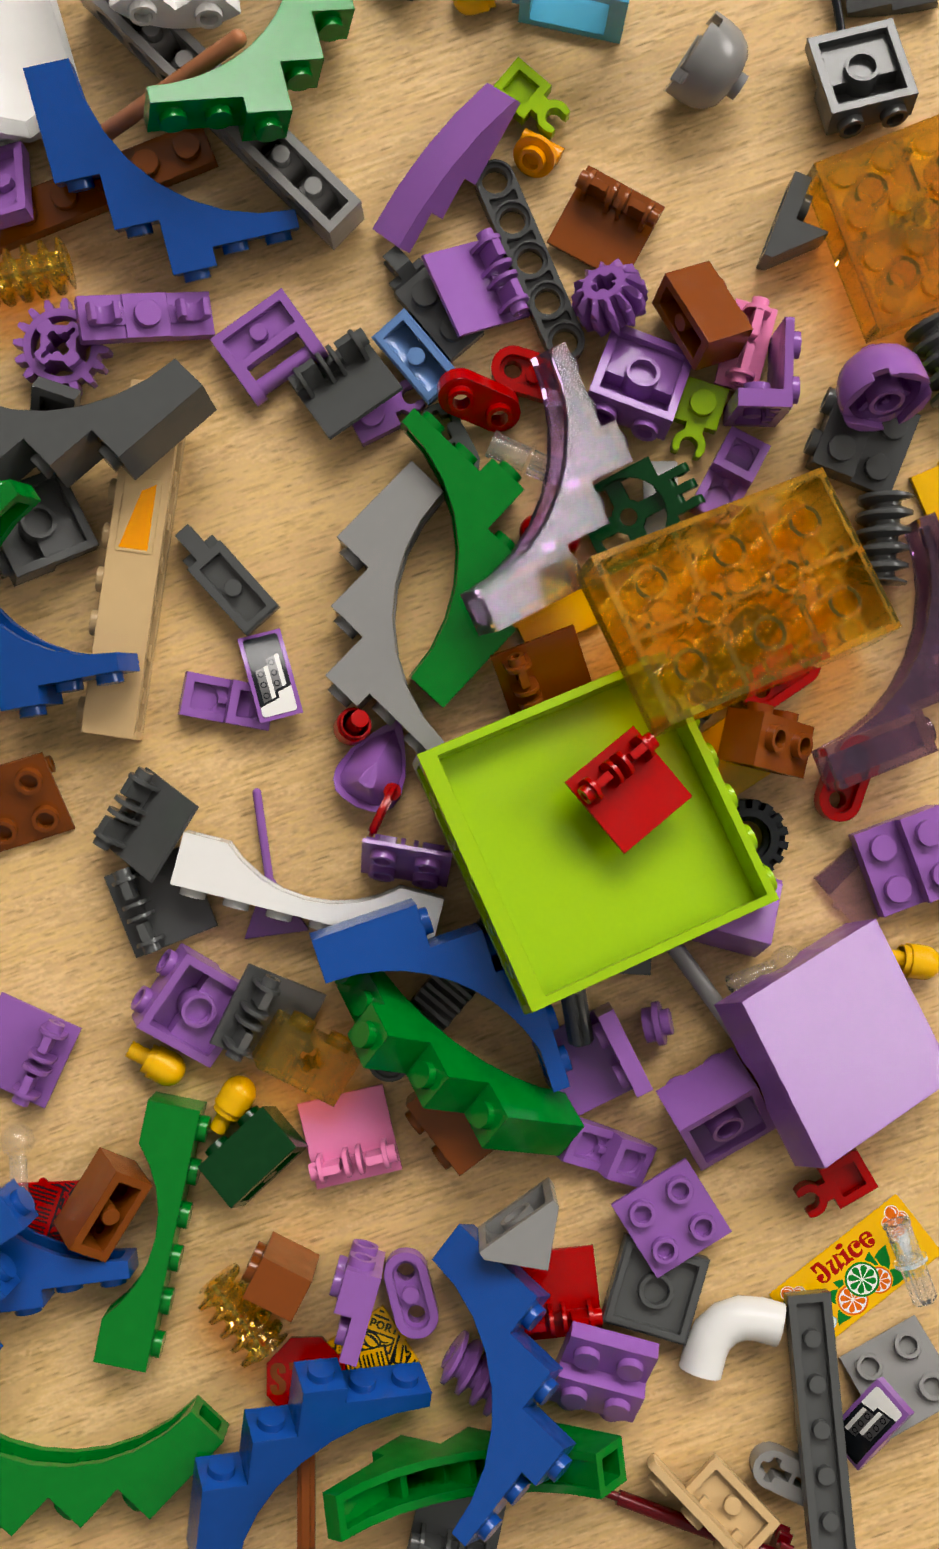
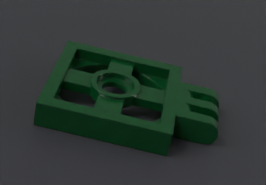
[569,456,706,577]

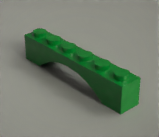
[93,1091,211,1373]

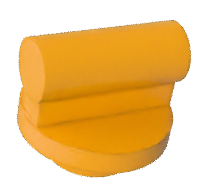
[513,128,565,178]

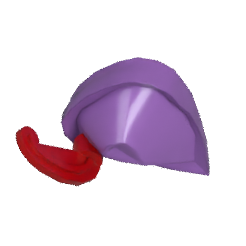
[333,720,406,837]

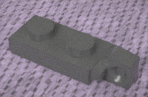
[383,245,484,363]
[175,524,280,636]

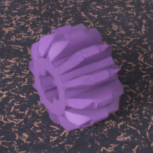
[571,258,648,337]

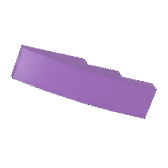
[372,83,520,253]

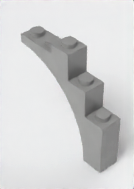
[325,461,445,754]

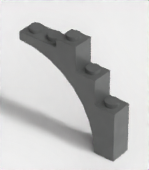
[0,359,217,488]

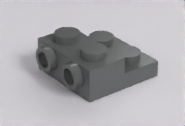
[805,18,919,138]
[803,387,921,493]
[0,473,99,587]

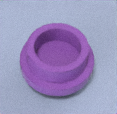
[641,1001,674,1046]

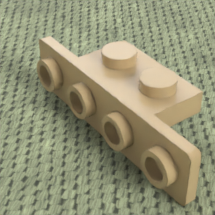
[647,1453,781,1549]

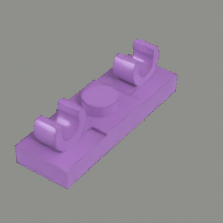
[74,291,215,345]

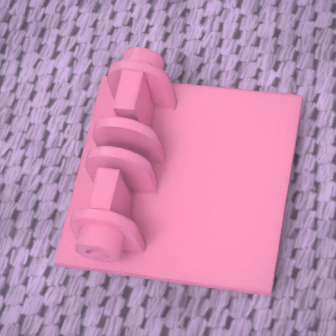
[297,1084,402,1189]

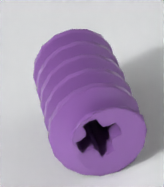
[440,1330,492,1417]

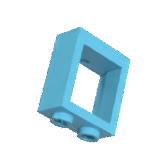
[512,0,629,44]

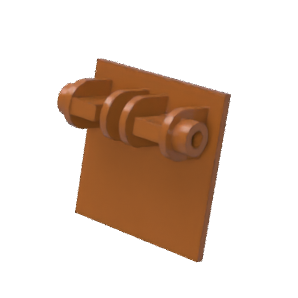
[547,165,665,269]
[490,624,591,715]
[0,752,75,852]

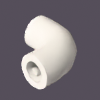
[679,1295,786,1381]

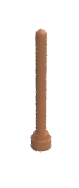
[100,29,247,140]

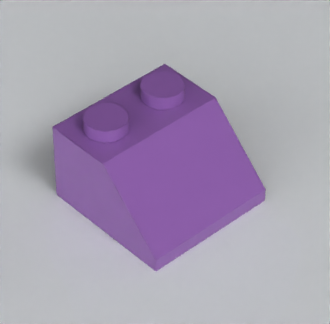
[656,1047,776,1171]

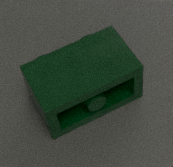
[198,1106,308,1208]

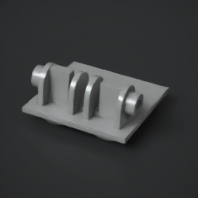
[839,1315,939,1441]

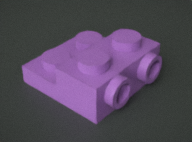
[582,326,692,441]
[848,804,939,917]
[131,943,240,1068]
[329,1239,386,1367]
[549,1321,659,1423]

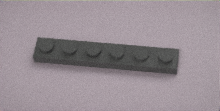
[783,1288,856,1549]

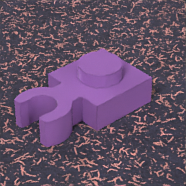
[352,379,425,447]

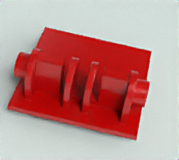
[564,726,692,854]
[520,1244,603,1340]

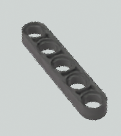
[475,159,585,364]

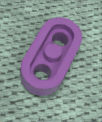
[384,1247,439,1339]

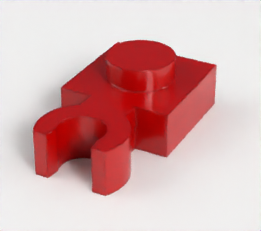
[793,1148,878,1218]

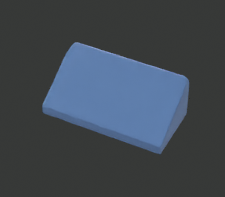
[371,308,455,406]

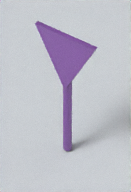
[245,788,309,939]

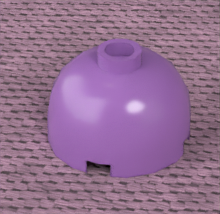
[836,343,932,432]

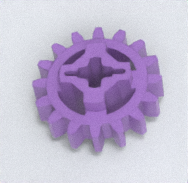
[13,298,113,396]

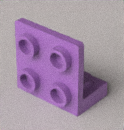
[723,317,802,427]
[532,1002,653,1116]

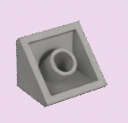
[478,1177,559,1271]

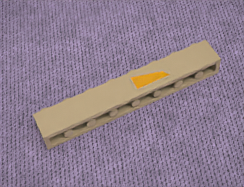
[76,379,186,740]

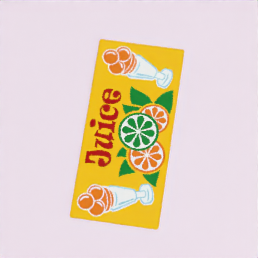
[769,1194,939,1338]

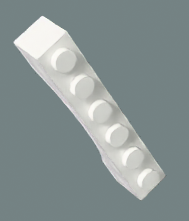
[170,830,444,939]

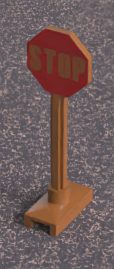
[266,1336,346,1549]

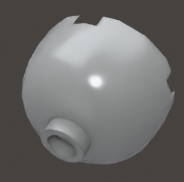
[664,11,749,109]

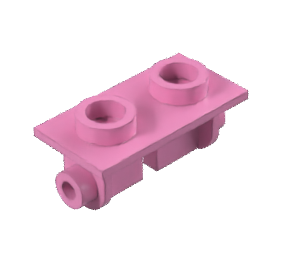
[713,296,778,390]

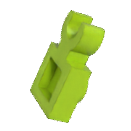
[494,57,570,140]
[670,376,730,461]

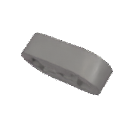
[749,1441,803,1506]

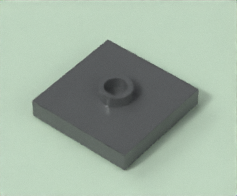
[602,1232,710,1346]

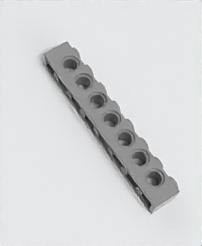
[81,0,364,250]

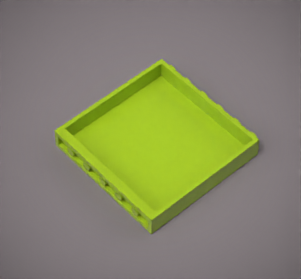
[412,652,779,1015]

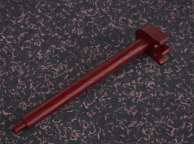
[605,1489,794,1549]

